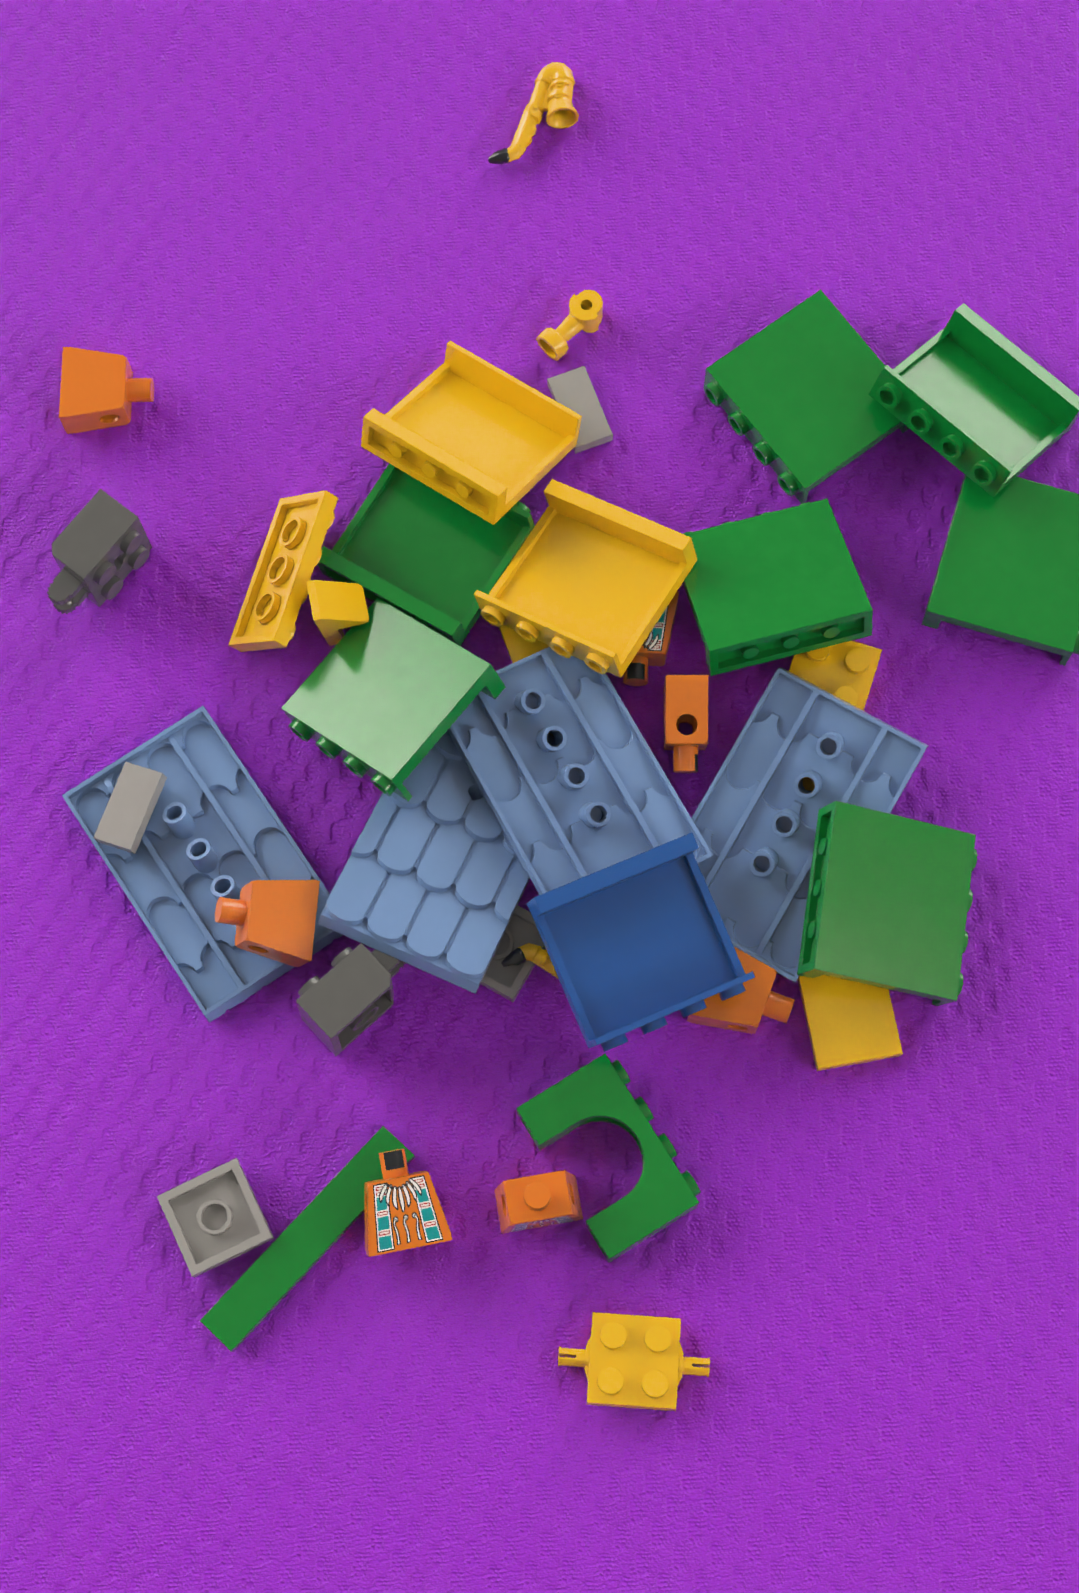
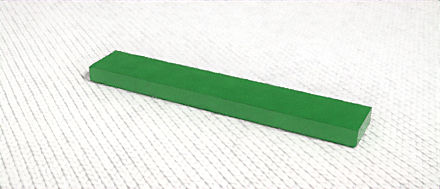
[200,1126,415,1352]

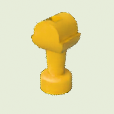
[536,290,603,361]

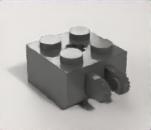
[47,489,152,614]
[296,943,406,1056]

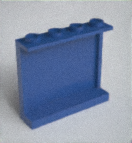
[527,832,755,1052]

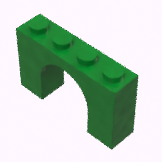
[516,1054,701,1263]

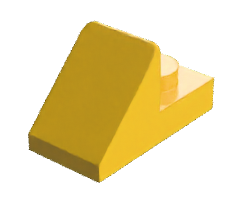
[306,580,369,646]

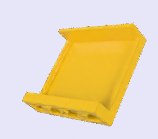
[361,341,582,525]
[474,479,698,678]

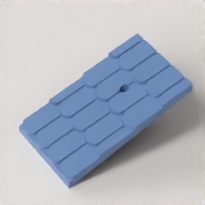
[447,647,713,895]
[691,667,929,982]
[62,706,343,1023]
[318,731,555,994]

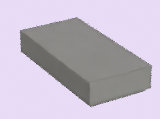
[547,366,613,453]
[93,762,167,854]

